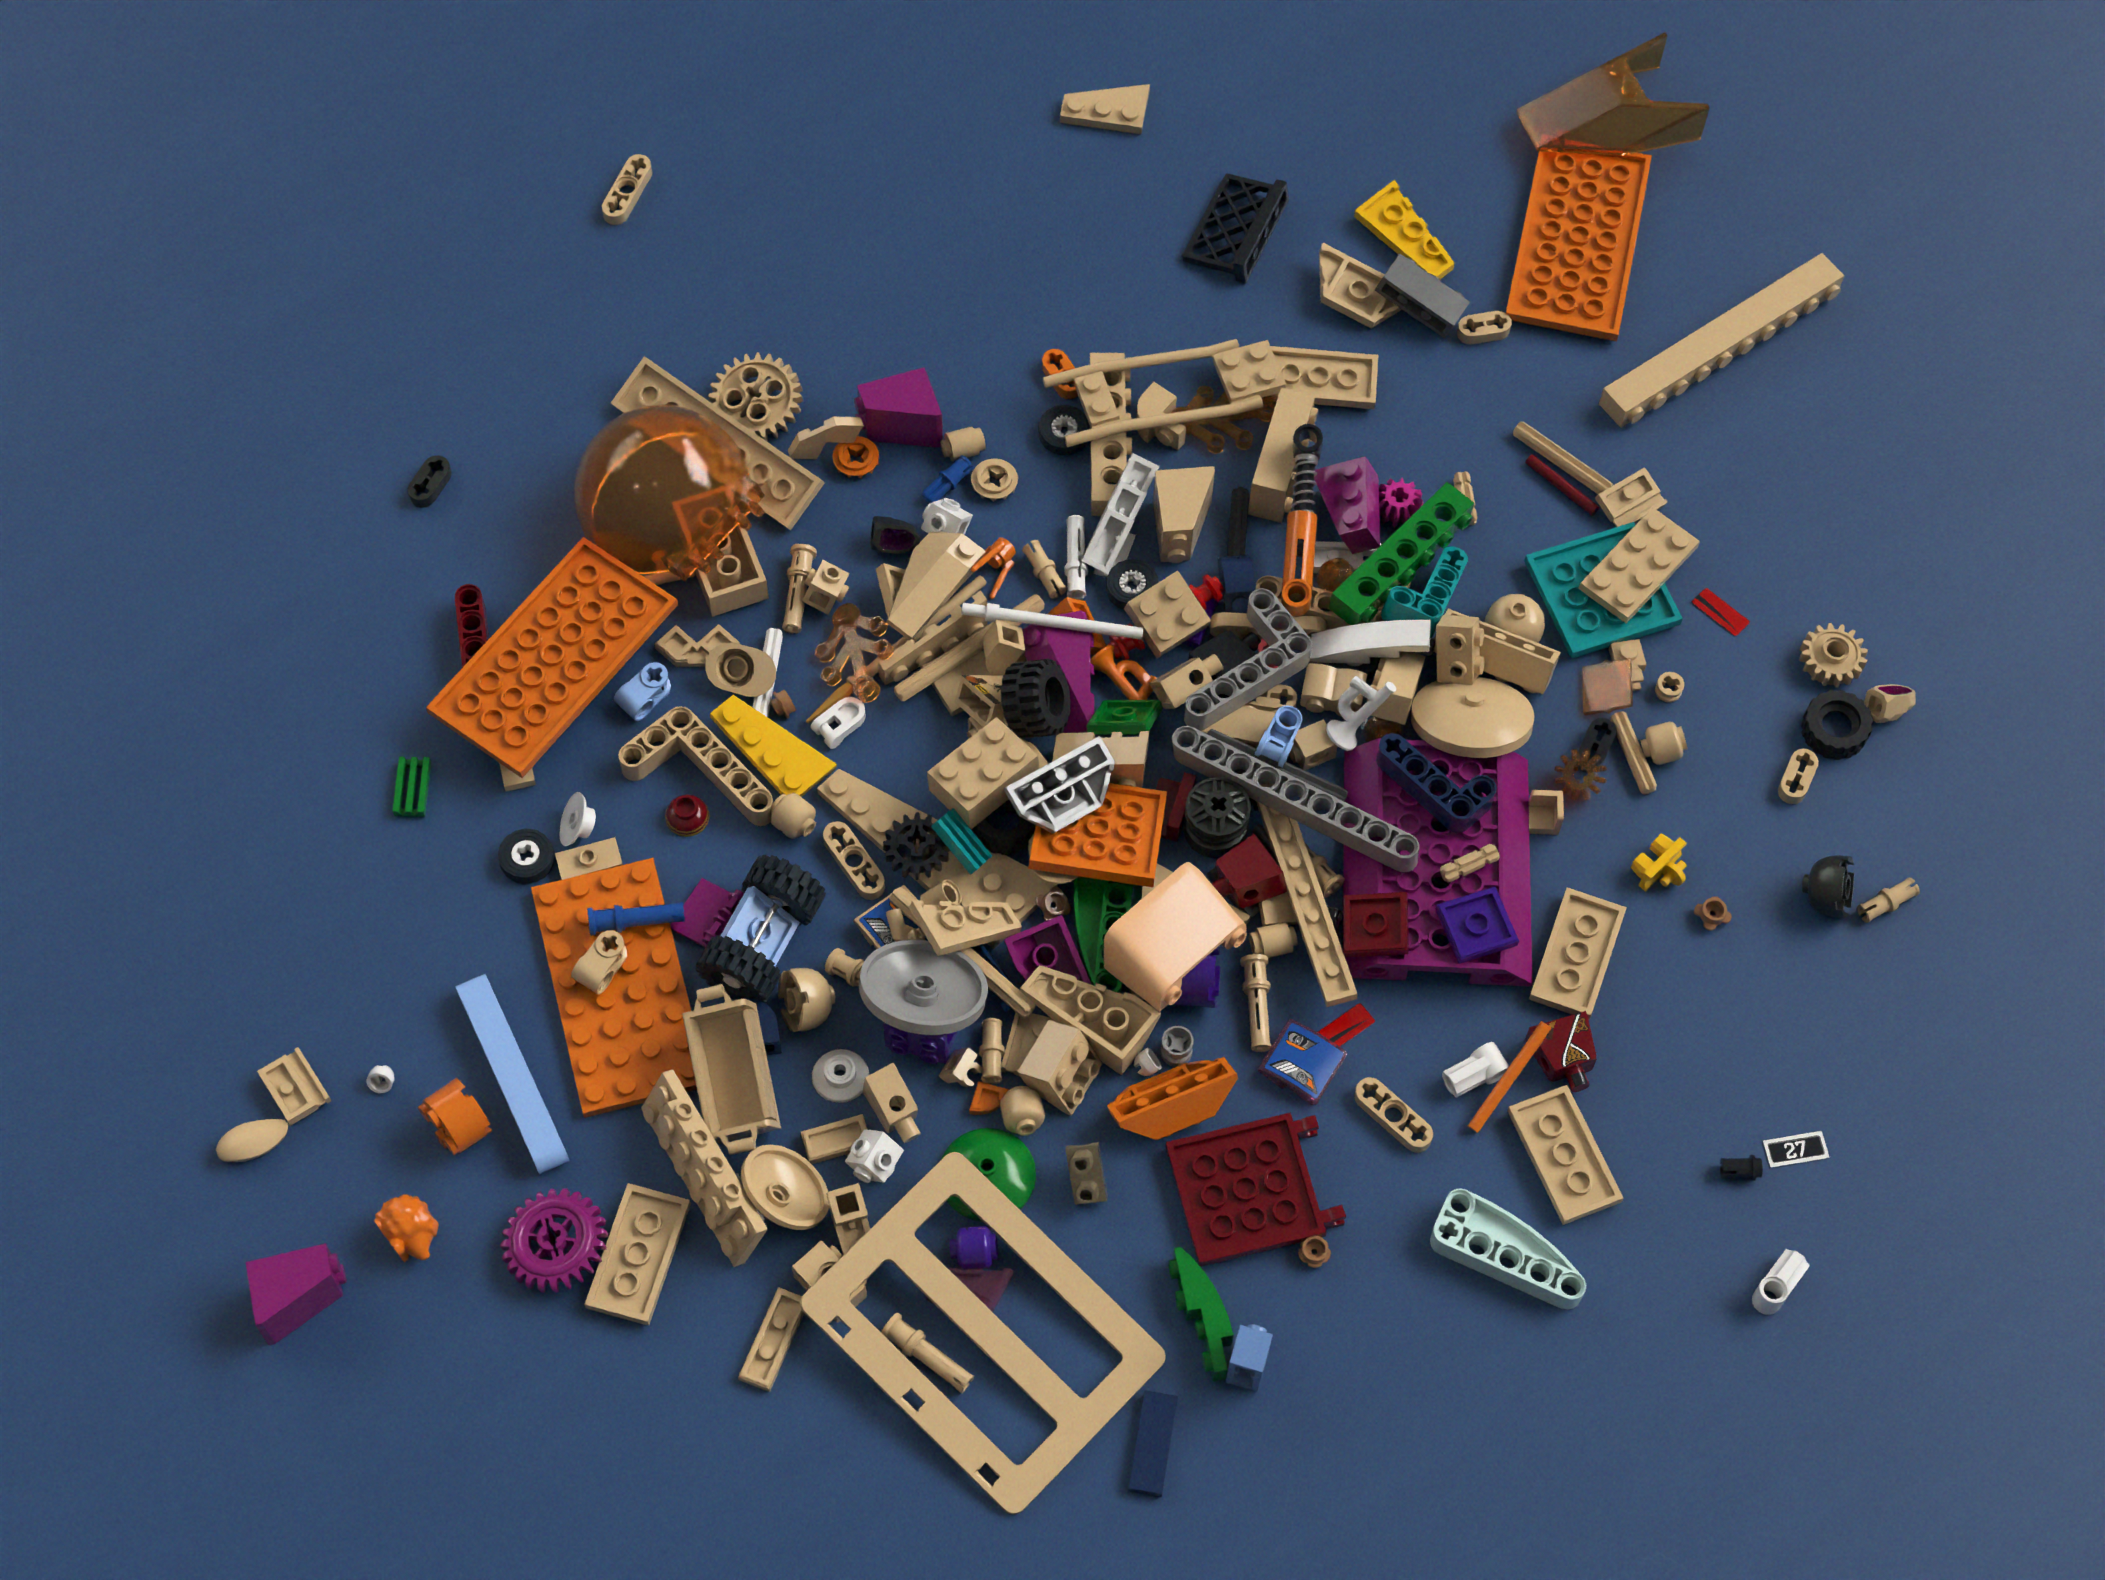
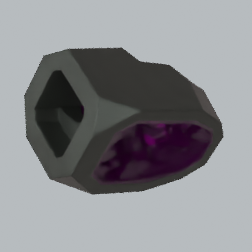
[870,516,920,554]

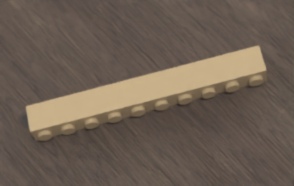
[1599,253,1844,428]

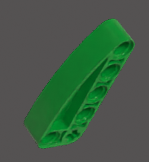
[1073,876,1133,993]

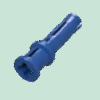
[587,902,685,936]

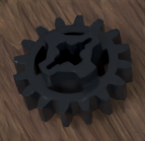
[883,812,950,880]

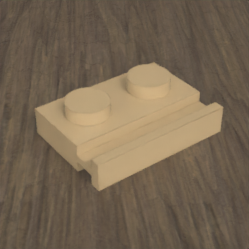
[1595,467,1668,527]
[1001,1013,1055,1076]
[257,1047,331,1126]

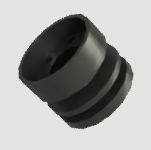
[1183,777,1251,859]

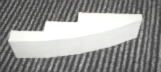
[1081,453,1159,574]
[1309,619,1431,664]

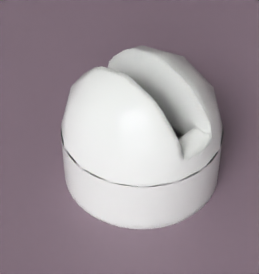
[1134,1048,1162,1076]
[366,1065,394,1093]

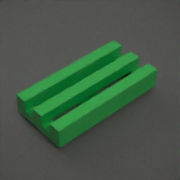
[392,756,431,817]

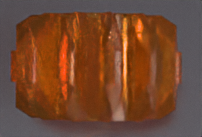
[1554,749,1607,800]

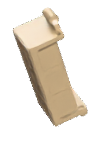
[682,984,781,1155]

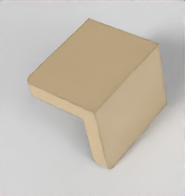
[1529,790,1564,835]

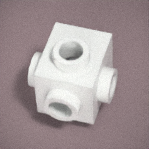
[921,498,973,535]
[845,1129,904,1183]

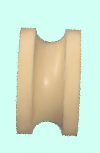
[1655,672,1685,703]

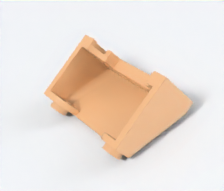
[1104,862,1247,1012]

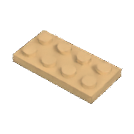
[1262,346,1378,409]
[1579,507,1700,623]
[1529,887,1627,1020]
[1507,1085,1624,1225]
[585,1183,691,1326]

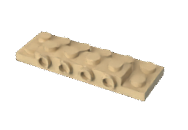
[641,1070,768,1267]

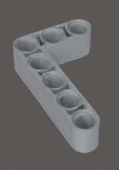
[1184,588,1312,731]

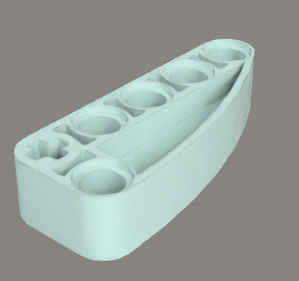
[1430,1188,1586,1310]

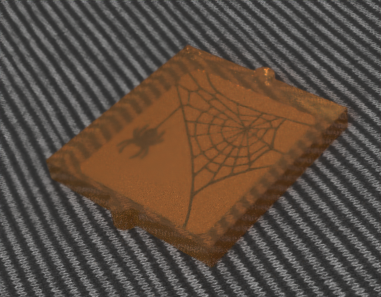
[1582,658,1633,716]

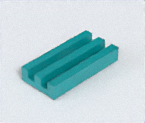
[931,808,992,875]

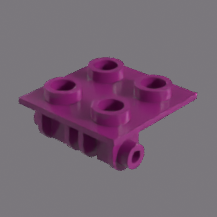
[670,878,744,948]

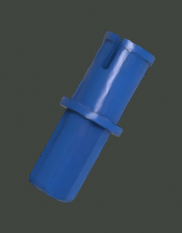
[922,455,974,504]

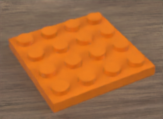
[1028,783,1167,887]

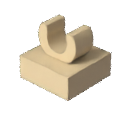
[939,1047,982,1087]

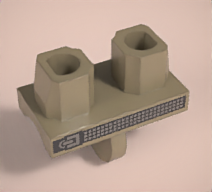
[1065,1142,1108,1205]

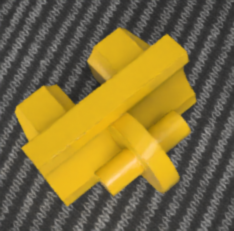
[1630,833,1687,892]

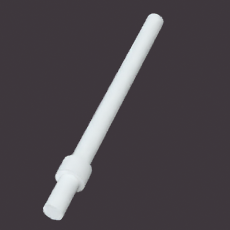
[961,603,1143,640]

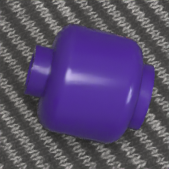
[950,1226,998,1270]

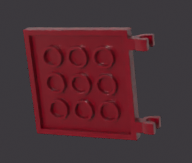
[1165,1112,1346,1267]

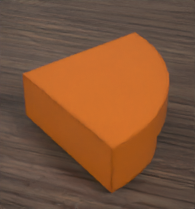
[969,1081,1009,1115]

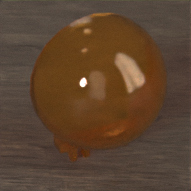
[573,404,765,582]

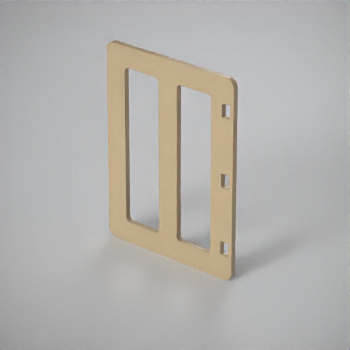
[801,1152,1166,1515]

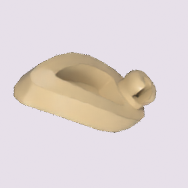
[216,1119,288,1162]

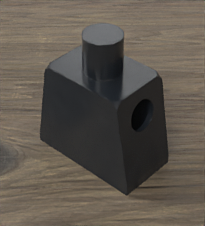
[1188,631,1261,698]

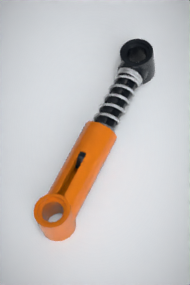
[1281,424,1323,617]

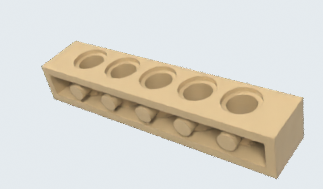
[1090,353,1132,516]

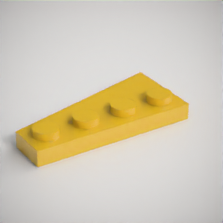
[1354,180,1455,280]
[710,695,837,797]

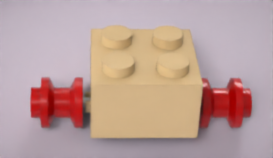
[1107,570,1224,660]

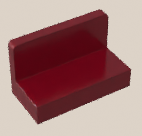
[1156,772,1196,842]

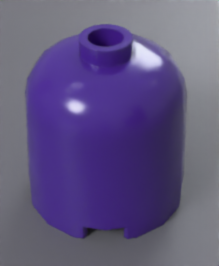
[1173,946,1221,1008]

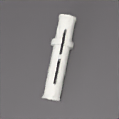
[1064,515,1088,600]

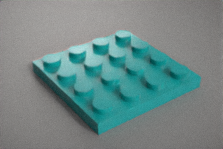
[1524,522,1683,659]

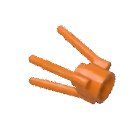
[970,538,1016,599]

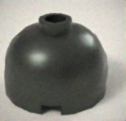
[1802,855,1854,918]

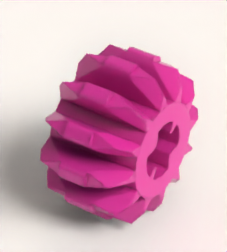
[1379,477,1424,528]

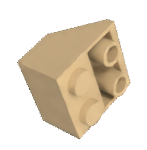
[1017,1020,1102,1116]

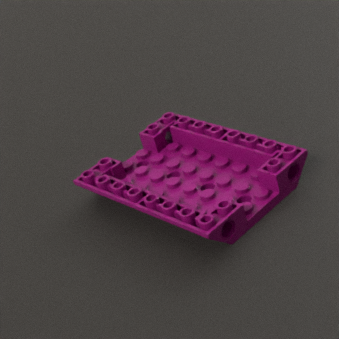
[1343,738,1532,987]

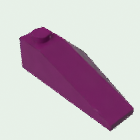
[1022,611,1094,733]
[1003,915,1091,984]

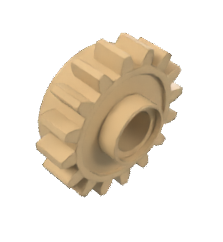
[1799,623,1868,688]

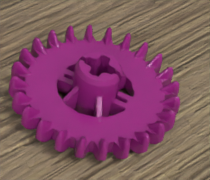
[500,1188,608,1293]

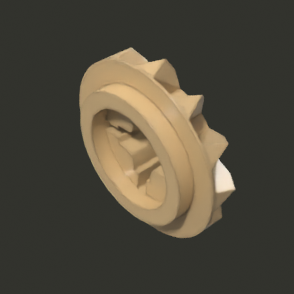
[971,459,1018,502]

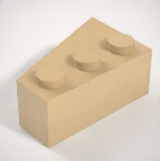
[1052,731,1149,788]

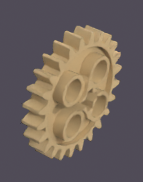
[708,352,803,441]

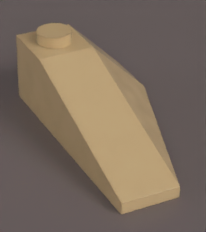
[1020,965,1161,1075]

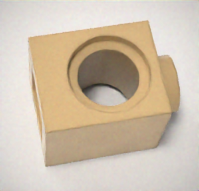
[1289,719,1338,771]

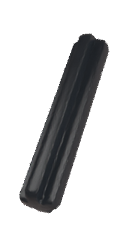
[1227,486,1249,556]

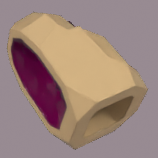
[1865,684,1916,723]

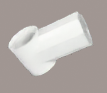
[1442,1042,1509,1098]
[1752,1249,1810,1315]

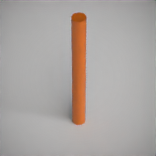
[1467,1021,1552,1133]

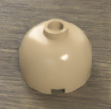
[1484,594,1545,643]
[778,968,835,1032]

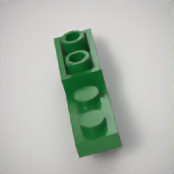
[1168,1247,1234,1382]

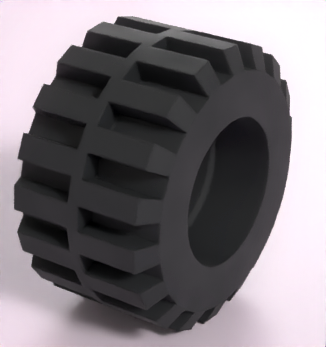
[1001,659,1071,739]

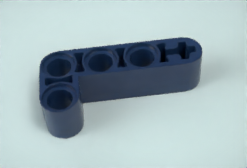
[1376,733,1497,833]

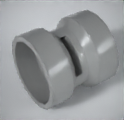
[1161,1026,1194,1067]

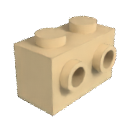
[1436,615,1484,685]

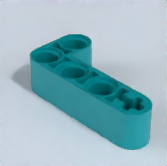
[1381,546,1468,638]

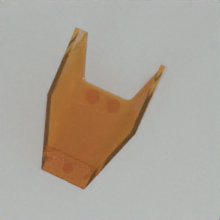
[1516,32,1710,155]

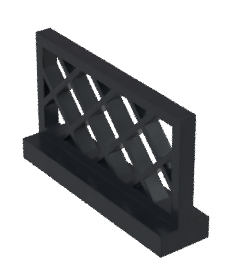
[1182,173,1289,283]

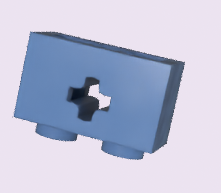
[1226,1324,1273,1392]

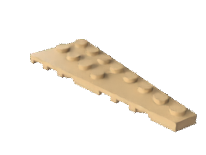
[817,769,1058,949]

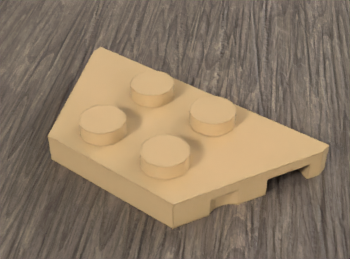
[1319,243,1402,328]

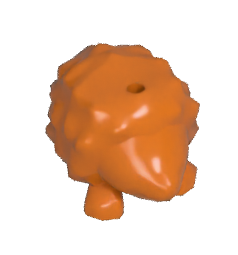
[374,1194,439,1262]

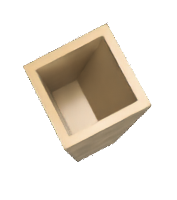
[1153,466,1215,563]

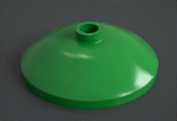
[941,1128,1036,1222]

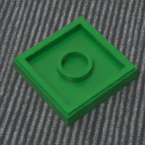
[1087,700,1162,734]

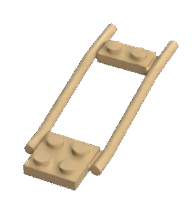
[1042,339,1286,447]

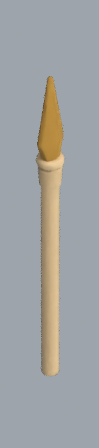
[806,575,987,723]

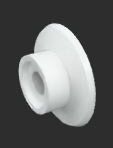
[559,792,596,846]
[812,1049,869,1103]

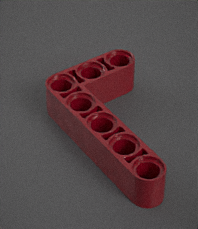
[454,584,489,668]

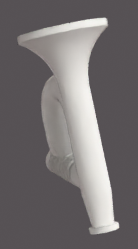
[1326,676,1396,751]

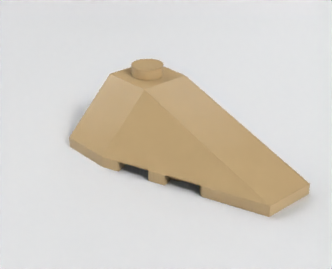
[886,532,986,640]

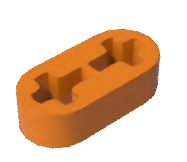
[1042,349,1079,399]

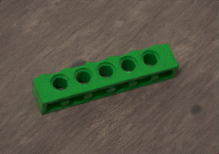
[1329,482,1474,625]

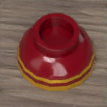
[665,794,710,837]

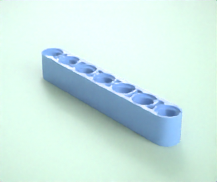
[455,974,570,1175]

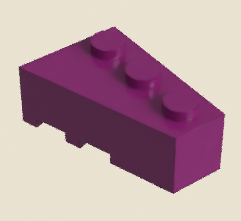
[1314,456,1380,554]

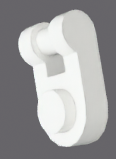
[810,697,866,749]

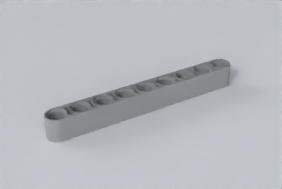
[1172,726,1419,872]

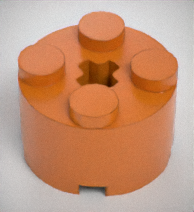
[418,1078,492,1155]

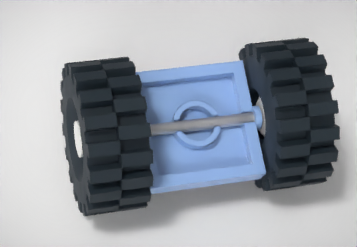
[695,855,826,1003]

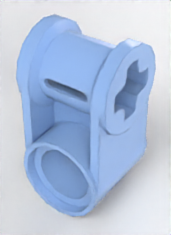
[614,662,671,721]
[1254,705,1302,768]

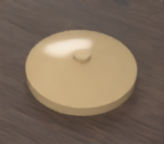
[1411,677,1534,758]

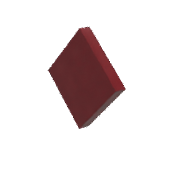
[1344,892,1409,957]

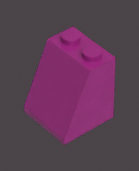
[854,367,943,448]
[246,1243,347,1345]

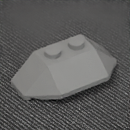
[1004,736,1115,833]

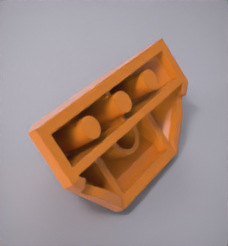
[1107,1057,1238,1140]

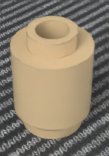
[941,426,986,462]
[1249,922,1297,958]

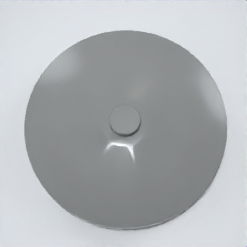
[859,940,988,1035]

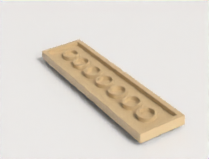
[611,356,825,531]

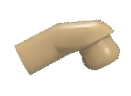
[886,908,925,941]

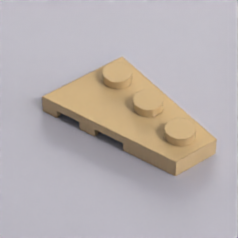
[1060,84,1150,134]
[909,900,1022,956]

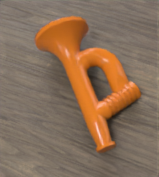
[1090,644,1157,700]

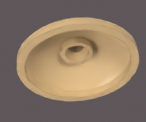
[741,1145,829,1230]

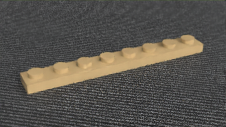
[1256,783,1358,1007]

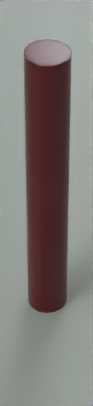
[1525,454,1600,516]

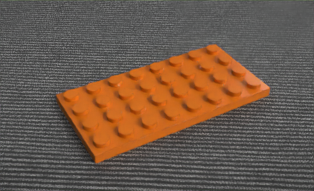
[1506,134,1652,341]
[426,537,678,778]
[531,858,697,1118]

